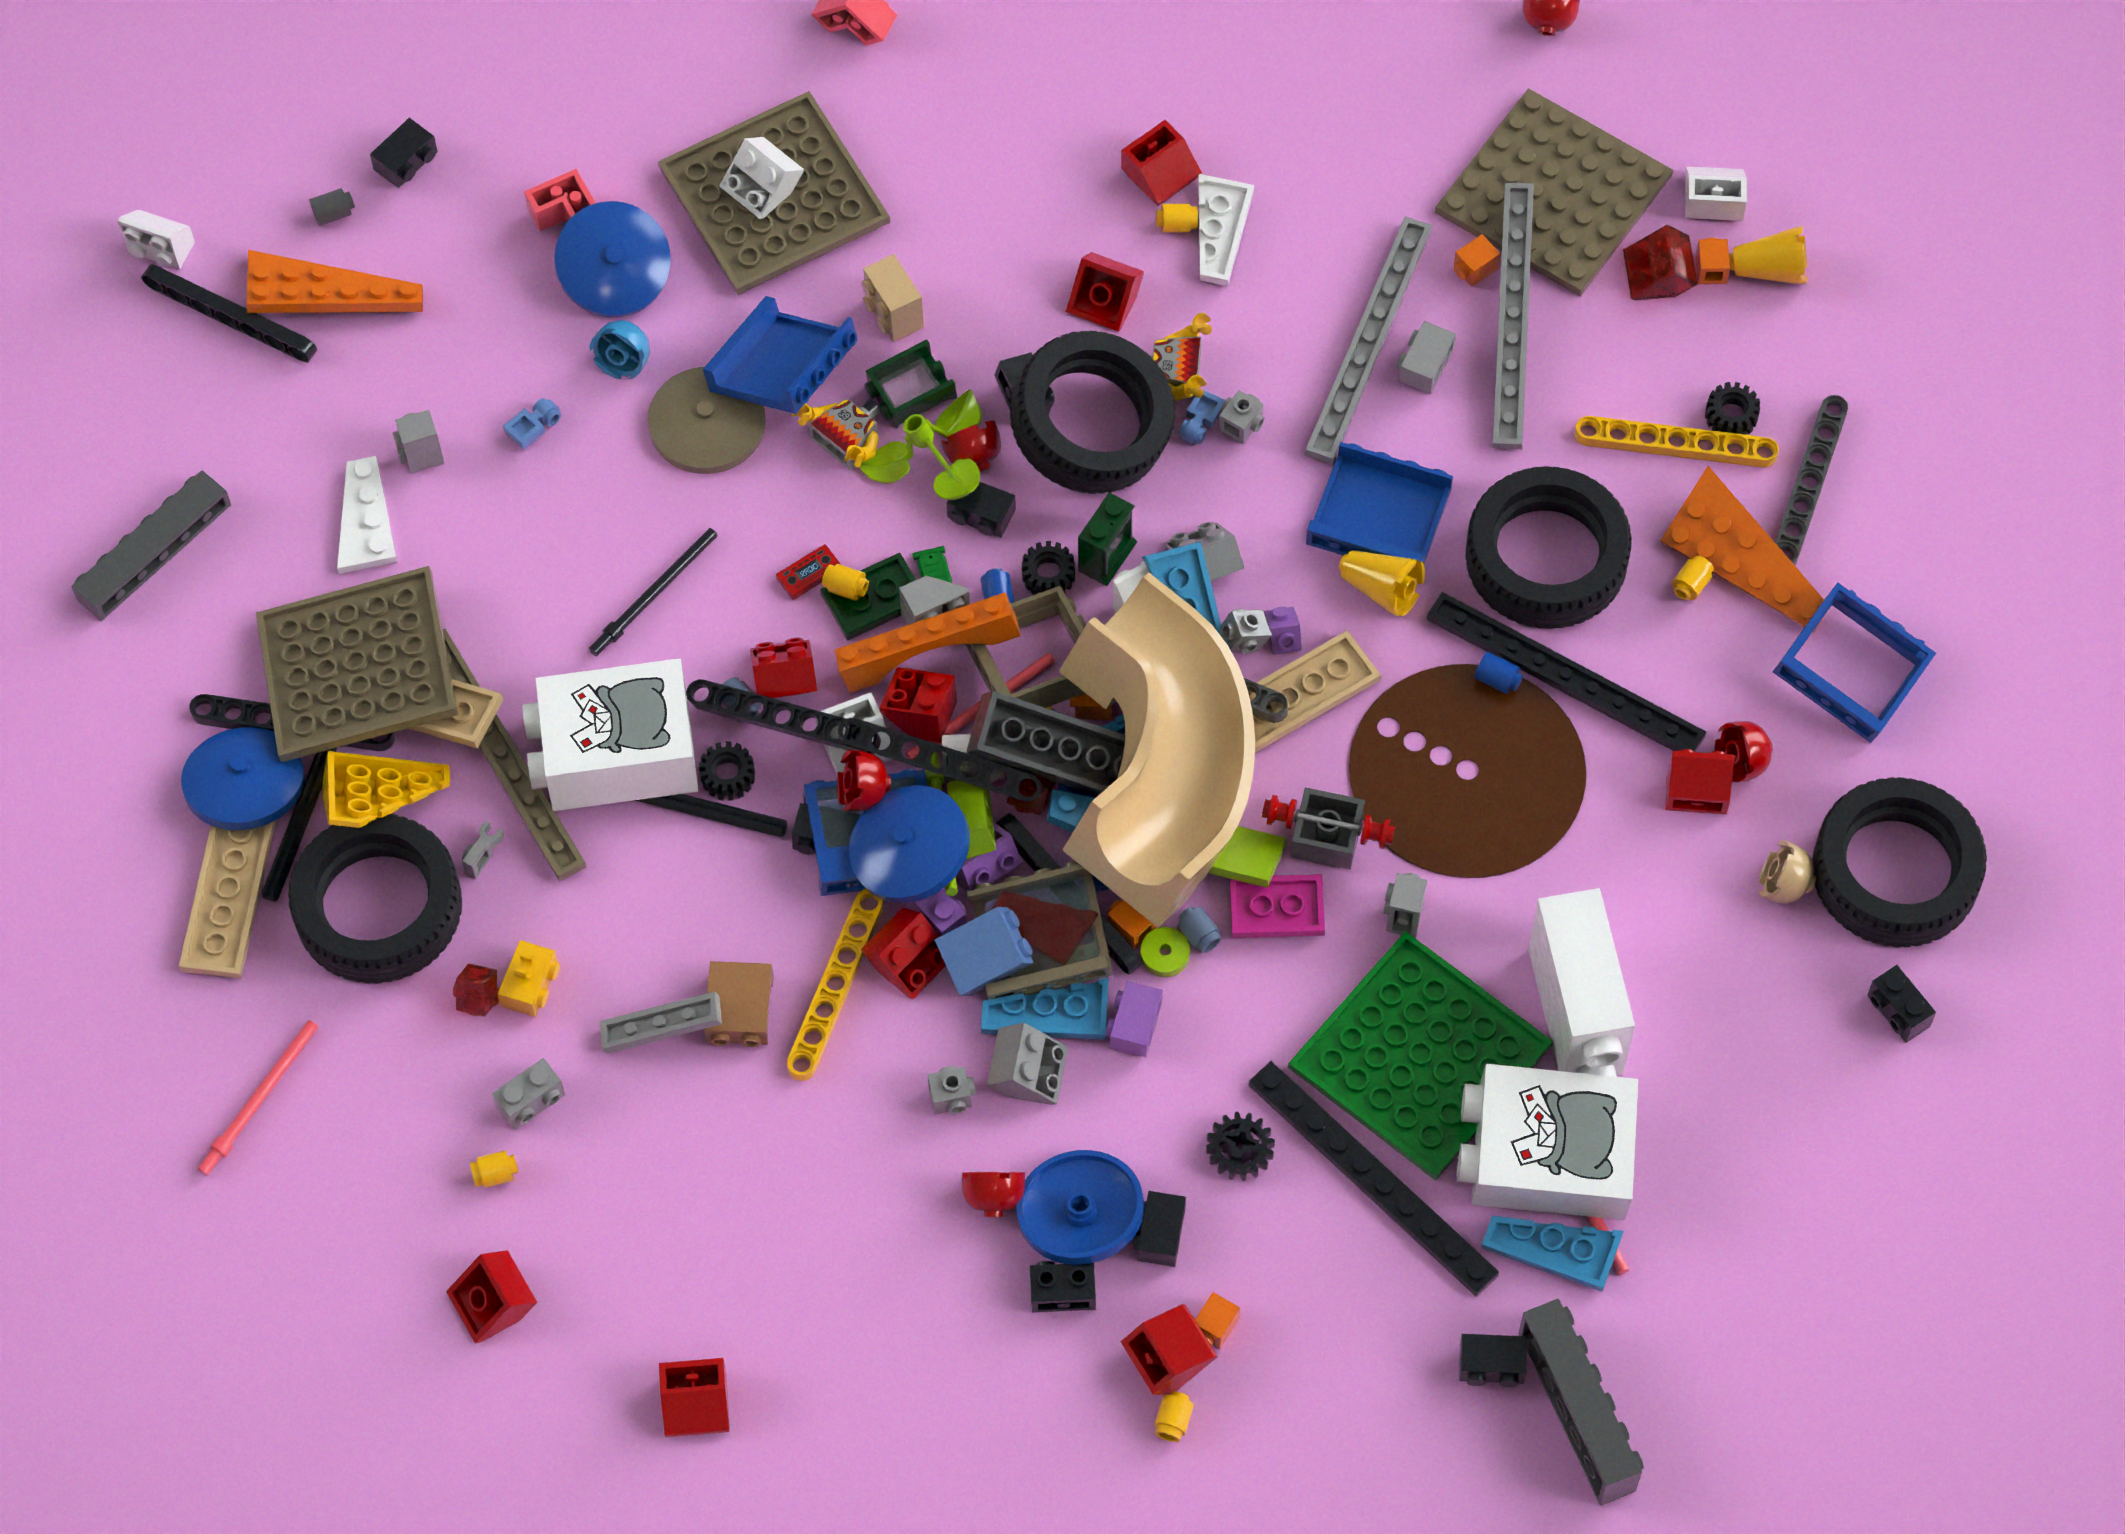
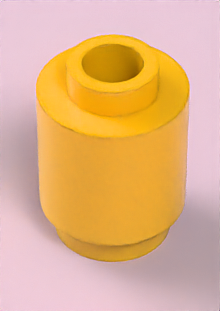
[1156,204,1198,233]
[1672,556,1714,600]
[822,564,869,601]
[470,1150,519,1188]
[1154,1391,1194,1442]

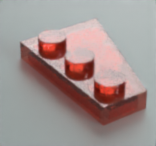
[991,891,1099,965]

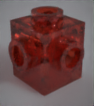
[1006,776,1056,815]
[453,963,500,1017]

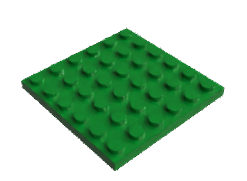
[1288,931,1553,1181]

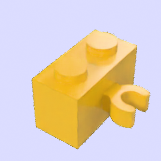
[497,940,560,1017]

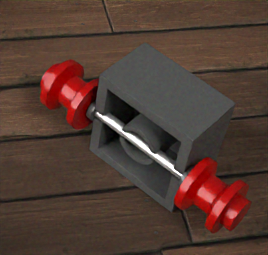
[1262,787,1395,870]

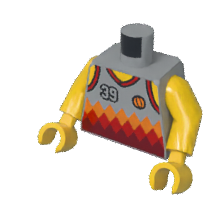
[1151,313,1212,402]
[791,399,881,471]

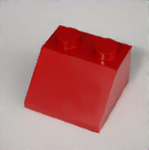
[1065,252,1144,332]
[446,1250,537,1344]

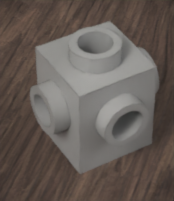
[1219,390,1265,444]
[1220,609,1272,654]
[927,1066,976,1115]

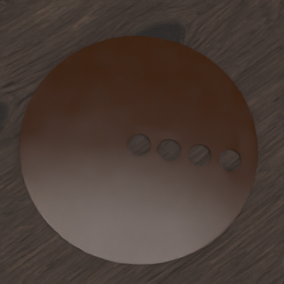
[1349,664,1586,878]

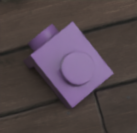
[1264,607,1302,654]

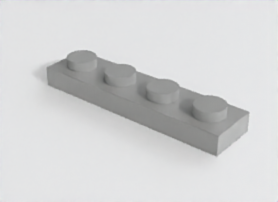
[600,991,722,1054]

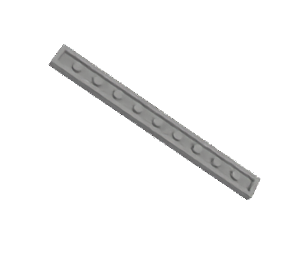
[1493,183,1534,449]
[1305,216,1432,465]

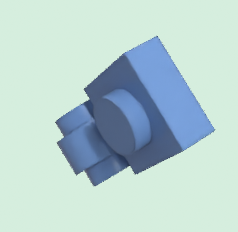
[1178,389,1226,445]
[503,398,561,450]

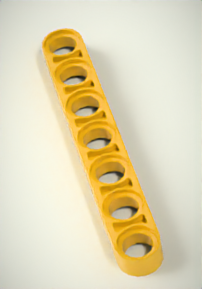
[1575,416,1779,467]
[787,889,883,1081]

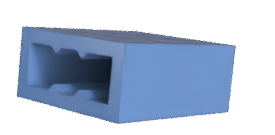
[935,907,1033,996]

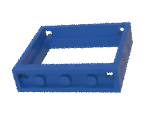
[1772,582,1936,743]

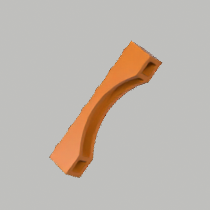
[834,592,1021,693]

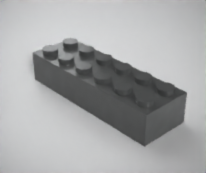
[966,690,1125,796]
[1518,1298,1644,1506]

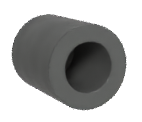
[309,188,355,226]

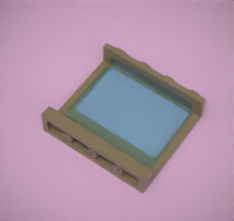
[967,861,1113,999]

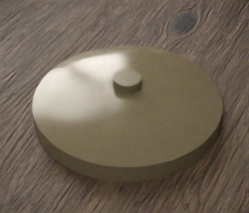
[648,367,766,474]

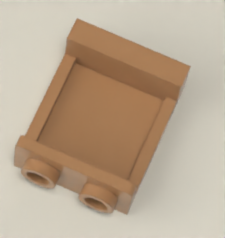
[704,961,774,1047]

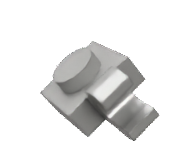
[462,821,504,879]

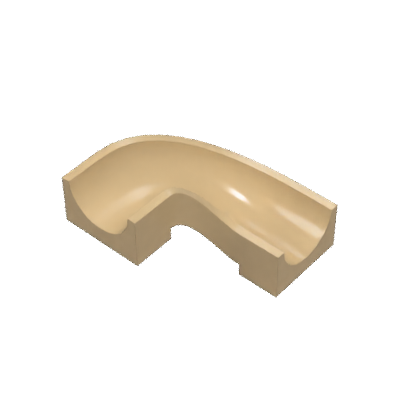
[1059,572,1255,927]

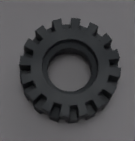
[1705,382,1760,435]
[1022,541,1075,595]
[699,741,755,801]

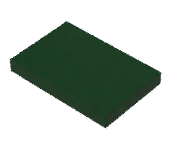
[820,552,916,641]

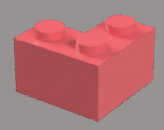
[811,0,897,46]
[524,169,595,231]

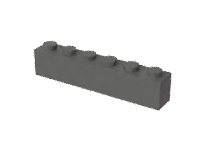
[71,470,231,621]

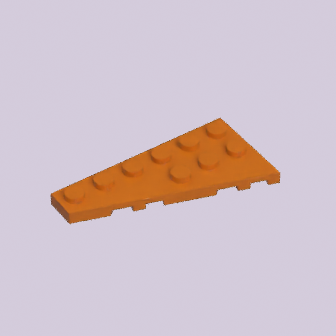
[246,250,423,313]
[1660,466,1830,633]

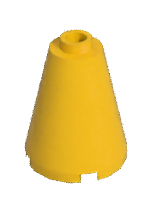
[1729,226,1808,284]
[1339,550,1425,616]

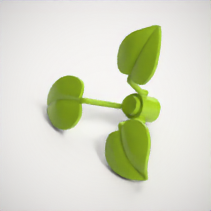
[859,389,982,500]

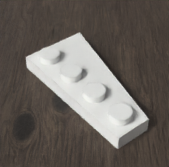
[1198,174,1254,286]
[337,456,397,574]

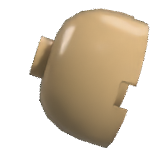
[1758,840,1816,904]

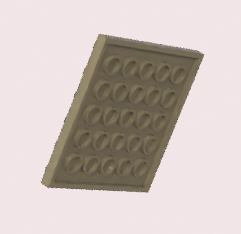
[1435,88,1673,296]
[658,91,890,295]
[256,566,458,762]

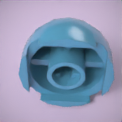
[589,320,650,379]

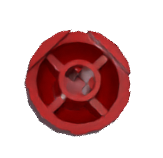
[1523,0,1580,36]
[941,420,1001,472]
[1714,721,1773,783]
[837,750,891,812]
[962,1172,1025,1217]

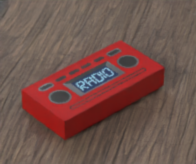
[776,544,841,600]

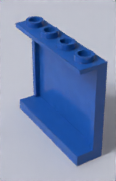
[703,296,858,414]
[1306,442,1453,564]

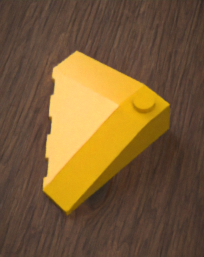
[322,751,450,828]

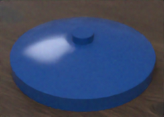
[554,201,671,317]
[181,727,305,830]
[849,785,970,903]
[1016,1150,1144,1265]

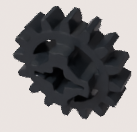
[1206,1112,1275,1181]

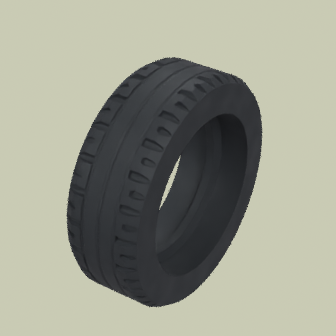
[1010,331,1175,494]
[1465,466,1632,629]
[1812,777,1987,948]
[288,814,462,984]

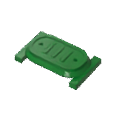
[912,546,952,583]

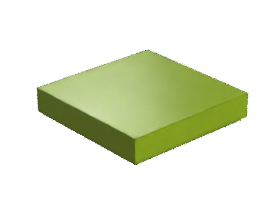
[1209,826,1287,888]

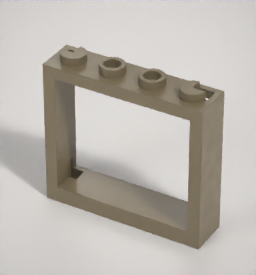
[965,586,1086,708]

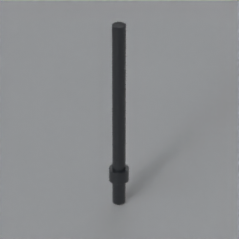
[588,528,718,657]

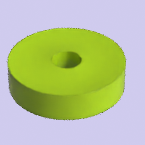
[1140,927,1190,977]

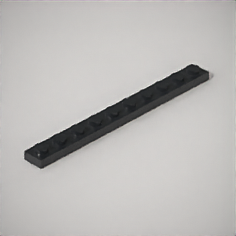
[1427,592,1706,752]
[1249,1061,1499,1297]

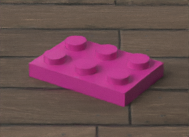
[1229,874,1325,938]

